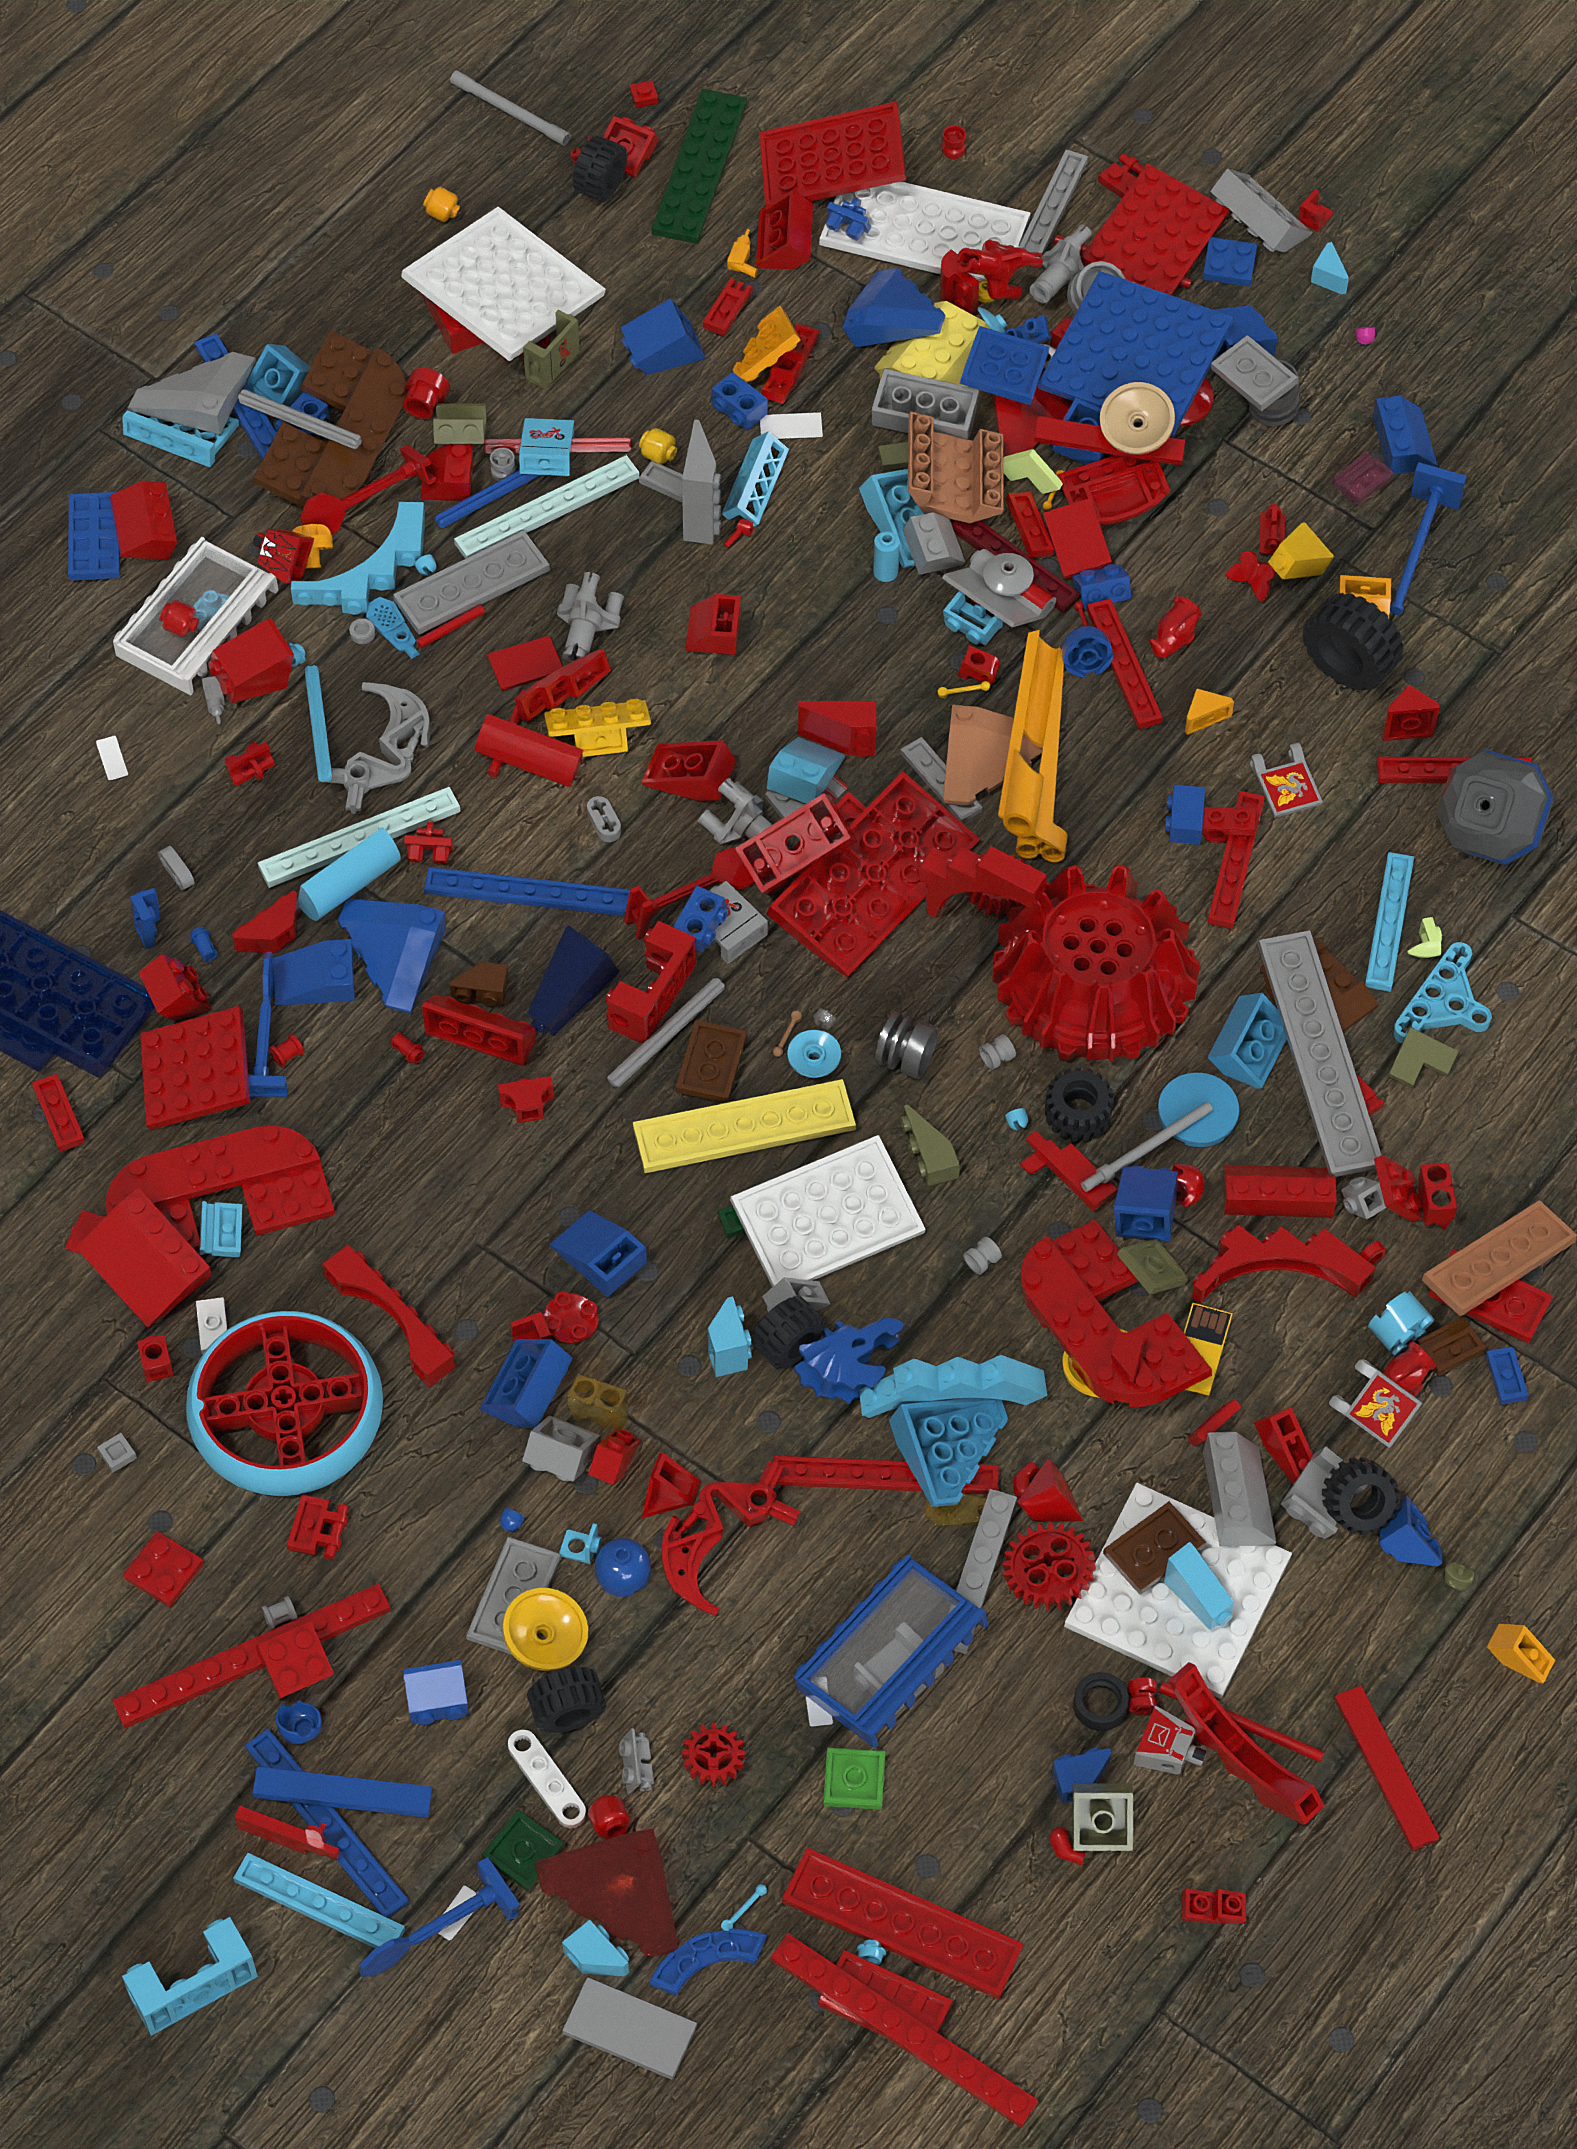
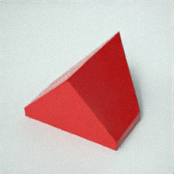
[642,1452,701,1519]
[1017,1459,1083,1521]

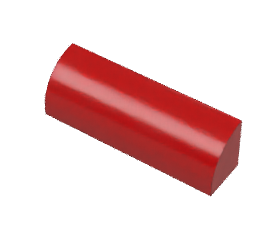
[474,714,583,787]

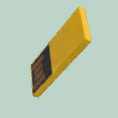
[1184,1303,1233,1396]

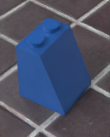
[621,298,706,375]
[1214,305,1278,360]
[1114,1166,1178,1242]

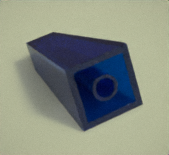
[527,925,619,1036]

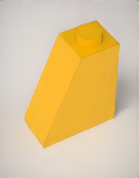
[1268,522,1335,579]

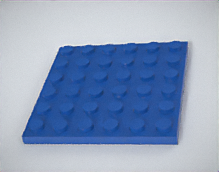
[1038,271,1234,437]

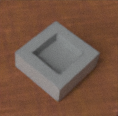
[97,1433,137,1473]

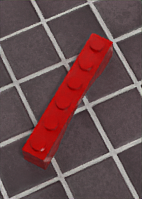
[322,1245,455,1387]

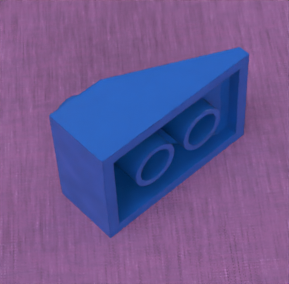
[274,939,355,1006]

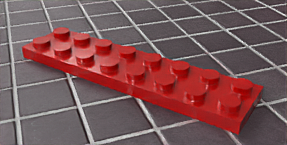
[782,1848,1024,1999]

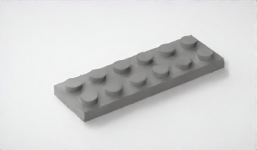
[393,530,550,635]

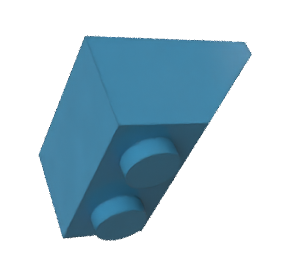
[246,344,311,407]

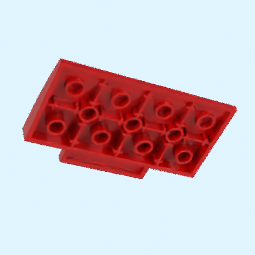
[766,771,980,978]

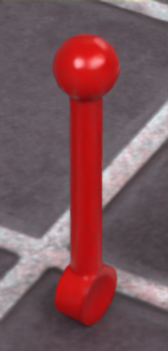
[1074,601,1089,626]

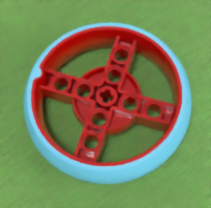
[186,1311,383,1496]

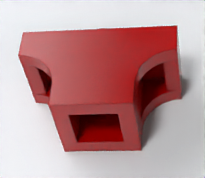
[498,1076,554,1123]

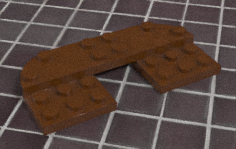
[252,330,406,507]

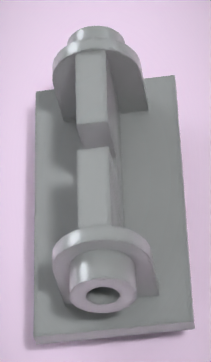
[619,1728,654,1794]

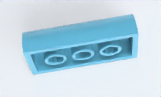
[298,827,401,921]

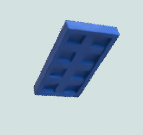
[68,492,120,581]

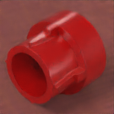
[403,367,450,420]

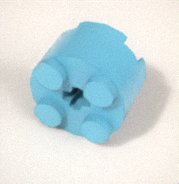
[1368,1291,1435,1356]

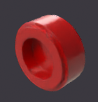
[1360,1241,1386,1265]

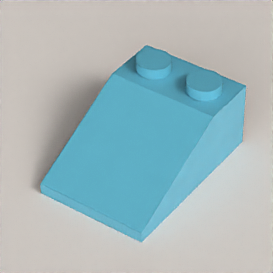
[767,737,845,804]

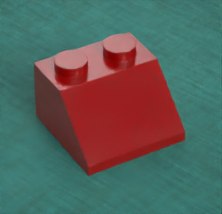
[421,444,474,501]

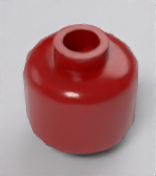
[159,600,199,637]
[588,1795,631,1840]

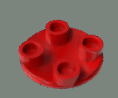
[543,1291,598,1343]

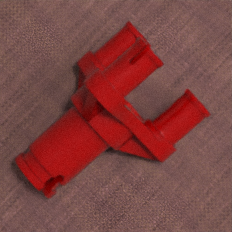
[957,240,1043,300]

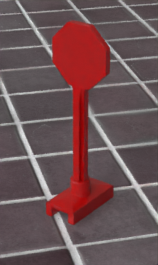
[299,444,437,535]
[624,848,756,940]

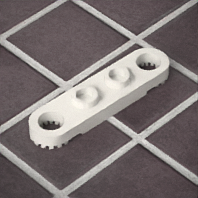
[508,1730,586,1829]

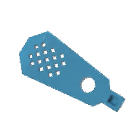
[366,597,420,659]

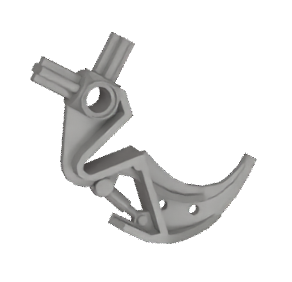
[319,682,431,814]

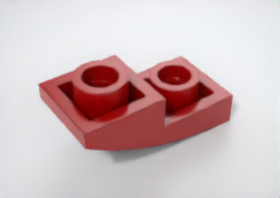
[1182,1888,1246,1924]

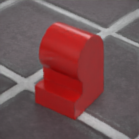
[957,645,1000,684]

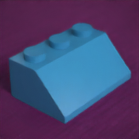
[1207,993,1287,1089]

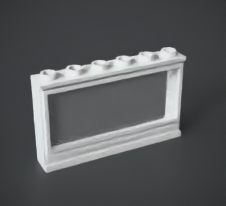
[113,537,278,695]

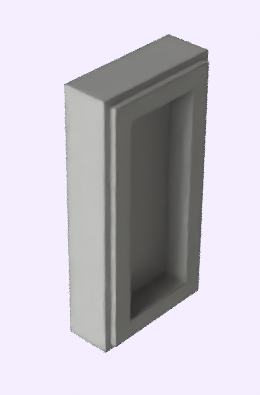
[639,461,683,502]

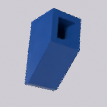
[1052,1748,1111,1804]

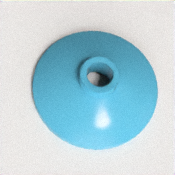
[977,307,1008,333]
[787,1030,841,1078]

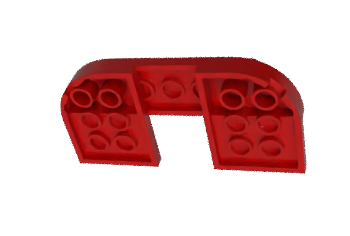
[106,1125,335,1252]
[1021,1220,1212,1407]

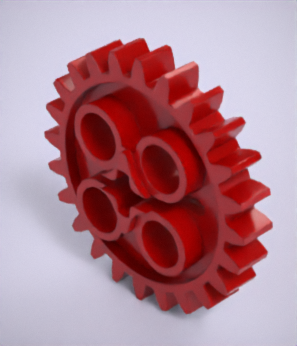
[1003,1522,1096,1610]

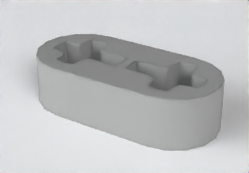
[587,796,621,842]
[158,846,195,890]

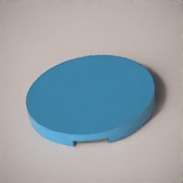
[1158,1073,1239,1147]

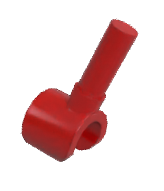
[723,519,754,548]

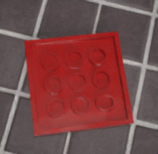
[140,1006,250,1130]

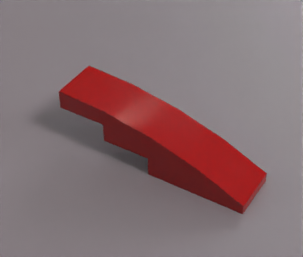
[761,324,820,404]
[514,649,611,722]

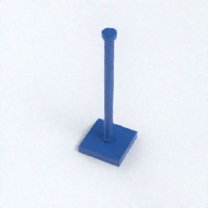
[1390,462,1466,615]

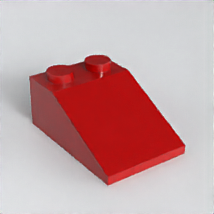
[798,701,876,757]
[641,740,736,801]

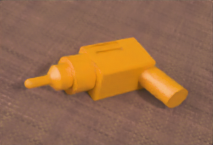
[727,229,758,278]

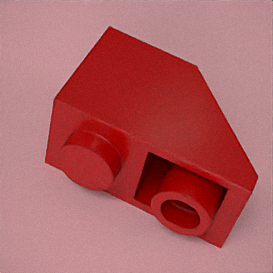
[588,1429,641,1485]

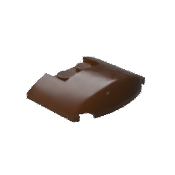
[1260,936,1378,1032]

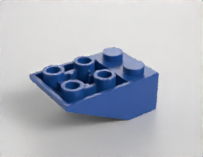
[550,1210,647,1297]

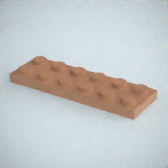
[1422,1200,1577,1317]

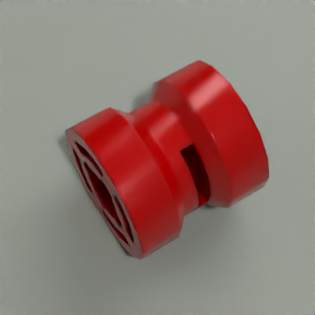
[942,125,966,159]
[1128,1677,1158,1716]

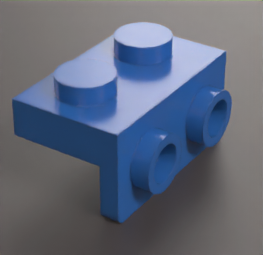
[1072,564,1131,609]

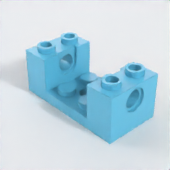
[122,1917,258,2036]

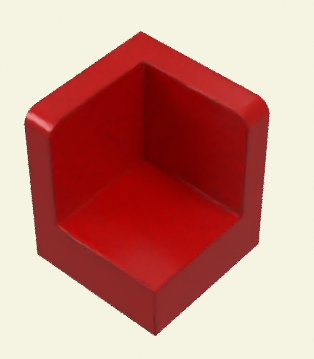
[1298,189,1333,232]
[510,1312,551,1342]

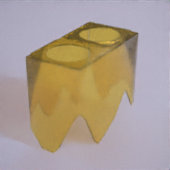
[567,1374,628,1430]

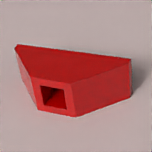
[232,890,299,954]

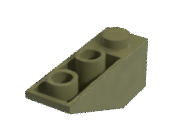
[900,1104,960,1186]

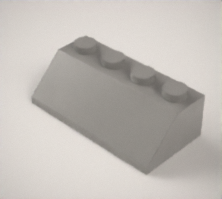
[1210,168,1313,252]
[871,369,980,440]
[1203,1432,1276,1546]

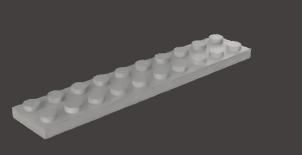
[1258,930,1381,1177]

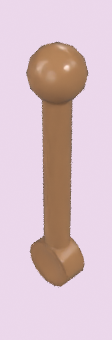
[773,1011,802,1057]

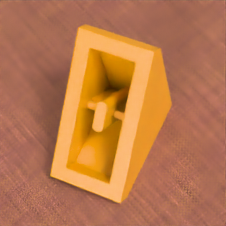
[1185,689,1234,735]

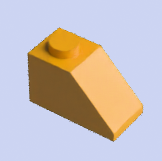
[1487,1624,1555,1683]

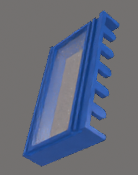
[794,1554,989,1749]

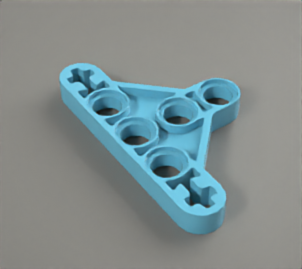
[1393,942,1492,1043]

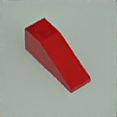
[1254,1407,1313,1484]

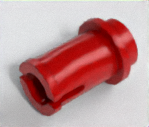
[390,1032,425,1064]

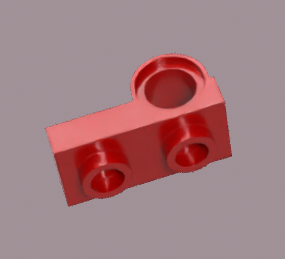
[1202,807,1257,843]

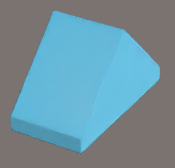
[1311,242,1349,294]

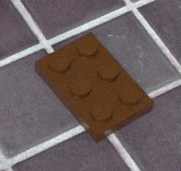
[676,1020,747,1103]
[1103,1501,1206,1595]

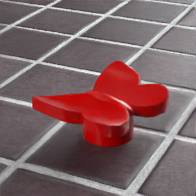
[1226,550,1276,602]

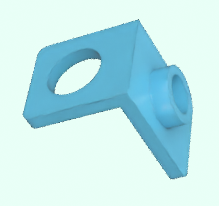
[559,1523,602,1564]

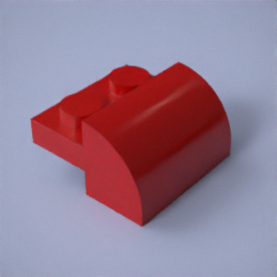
[939,249,979,315]

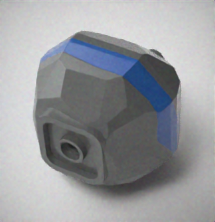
[1437,750,1554,865]

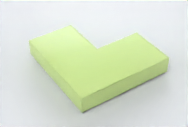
[1003,449,1063,494]

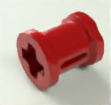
[269,1034,305,1068]

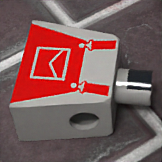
[1134,1706,1207,1774]

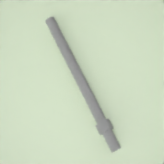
[1081,1102,1213,1192]

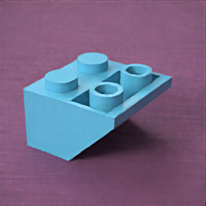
[708,1296,752,1377]

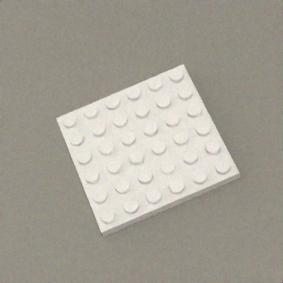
[401,207,606,361]
[1064,1483,1292,1699]

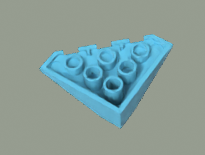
[859,469,927,568]

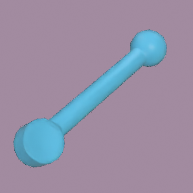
[721,1884,767,1931]

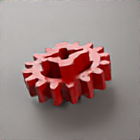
[682,1723,745,1787]

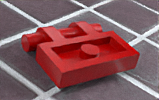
[1098,153,1144,198]
[287,1495,349,1560]

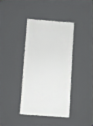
[760,412,823,439]

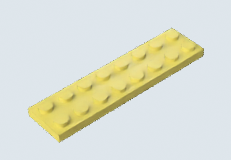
[633,1079,856,1173]

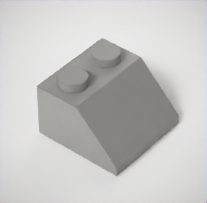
[903,512,966,575]
[522,1415,600,1481]

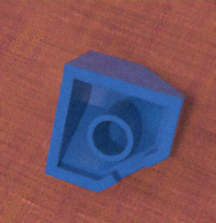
[1379,1495,1443,1566]

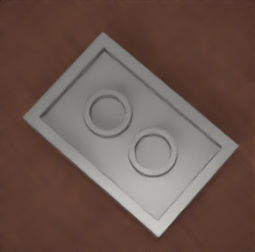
[1211,335,1298,411]

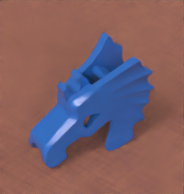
[794,1317,903,1404]

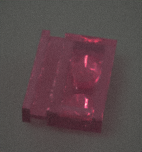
[1332,451,1393,504]

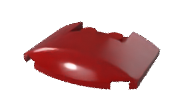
[1057,455,1170,525]

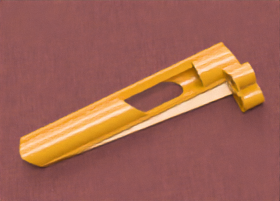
[998,630,1068,863]

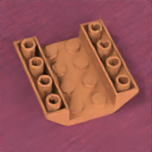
[908,411,1003,523]

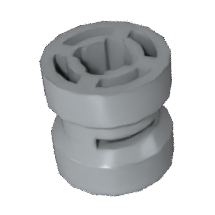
[490,448,516,481]
[979,1034,1016,1070]
[963,1237,1002,1275]

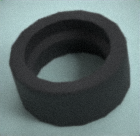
[1073,1672,1129,1731]

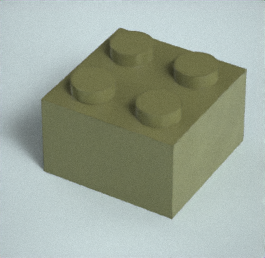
[1072,1783,1133,1851]

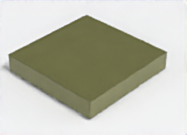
[1117,1239,1189,1294]

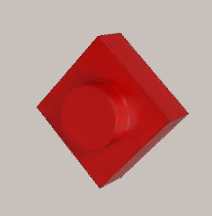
[630,80,658,108]

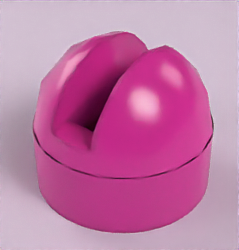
[1355,327,1375,344]

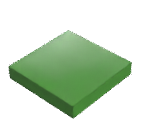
[823,1747,885,1810]

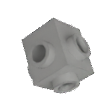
[1341,1177,1387,1219]

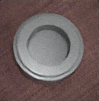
[349,618,375,644]

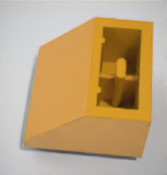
[1337,575,1391,619]

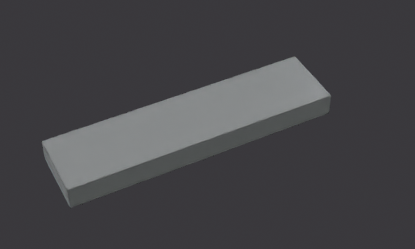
[900,737,983,823]

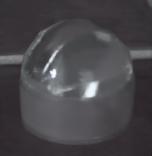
[814,1007,838,1030]

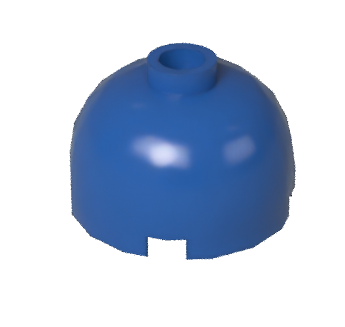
[1062,626,1113,677]
[595,1538,651,1597]

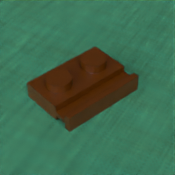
[1417,1316,1486,1376]

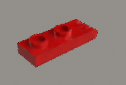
[703,278,753,336]

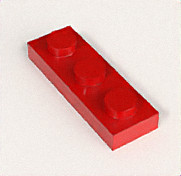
[1005,492,1055,557]
[32,1073,85,1152]

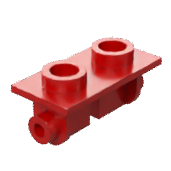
[1259,504,1285,555]

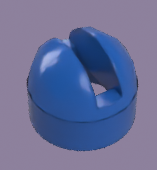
[500,1508,525,1532]

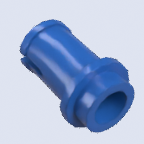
[190,927,218,962]

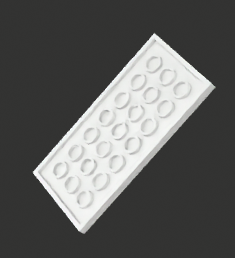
[819,182,1030,282]

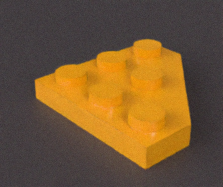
[732,306,800,383]

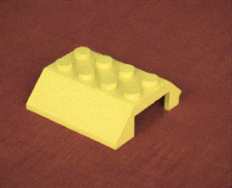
[874,301,990,388]

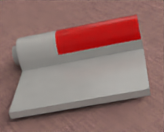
[942,549,1056,627]

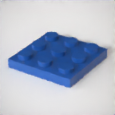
[960,326,1050,405]

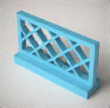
[122,410,239,467]

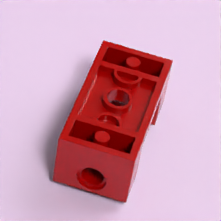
[735,793,857,896]
[605,921,696,1044]

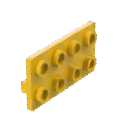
[544,699,651,757]

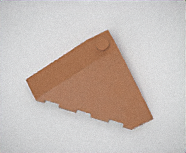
[943,705,1043,805]

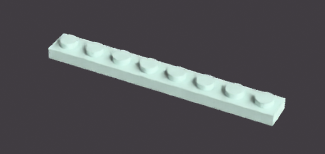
[454,455,639,559]
[258,787,460,888]

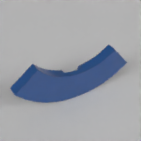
[649,1929,767,1996]

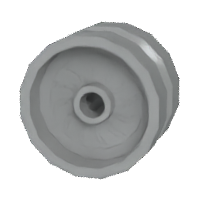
[1067,261,1126,314]

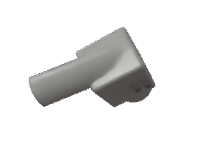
[202,676,225,724]

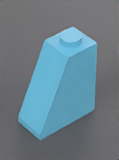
[1164,1542,1234,1631]

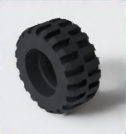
[1303,593,1403,691]

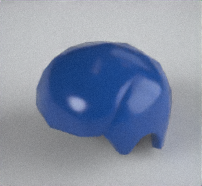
[275,1700,322,1744]

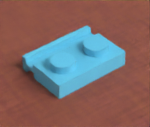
[199,1201,242,1258]

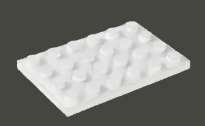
[730,1135,926,1287]

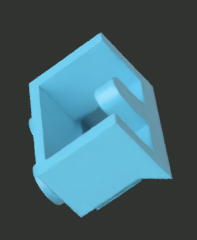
[943,590,1003,646]

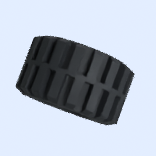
[573,135,627,202]
[1045,1068,1114,1142]
[751,1296,826,1370]
[1322,1457,1400,1535]
[527,1667,607,1733]

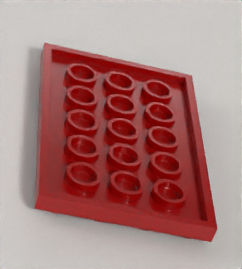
[759,101,907,206]
[1081,163,1230,296]

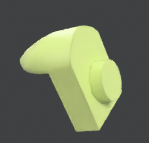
[1408,917,1442,958]

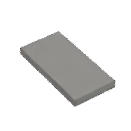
[466,1537,561,1655]
[562,1977,697,2080]

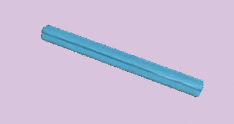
[305,665,332,782]

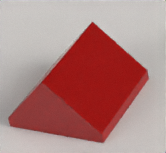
[1382,685,1440,741]

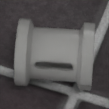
[261,1596,297,1631]

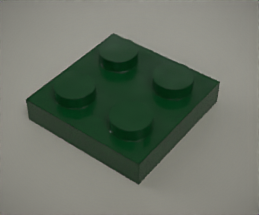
[481,1810,565,1892]

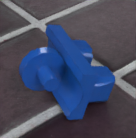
[826,197,871,241]
[1005,315,1052,344]

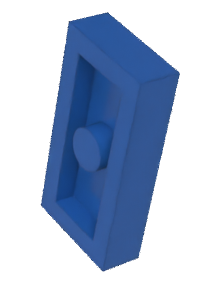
[1485,1346,1529,1405]

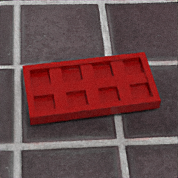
[818,1950,953,2035]

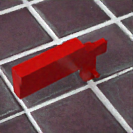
[1020,1131,1118,1211]
[235,1806,340,1860]

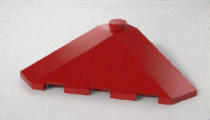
[990,368,1073,457]

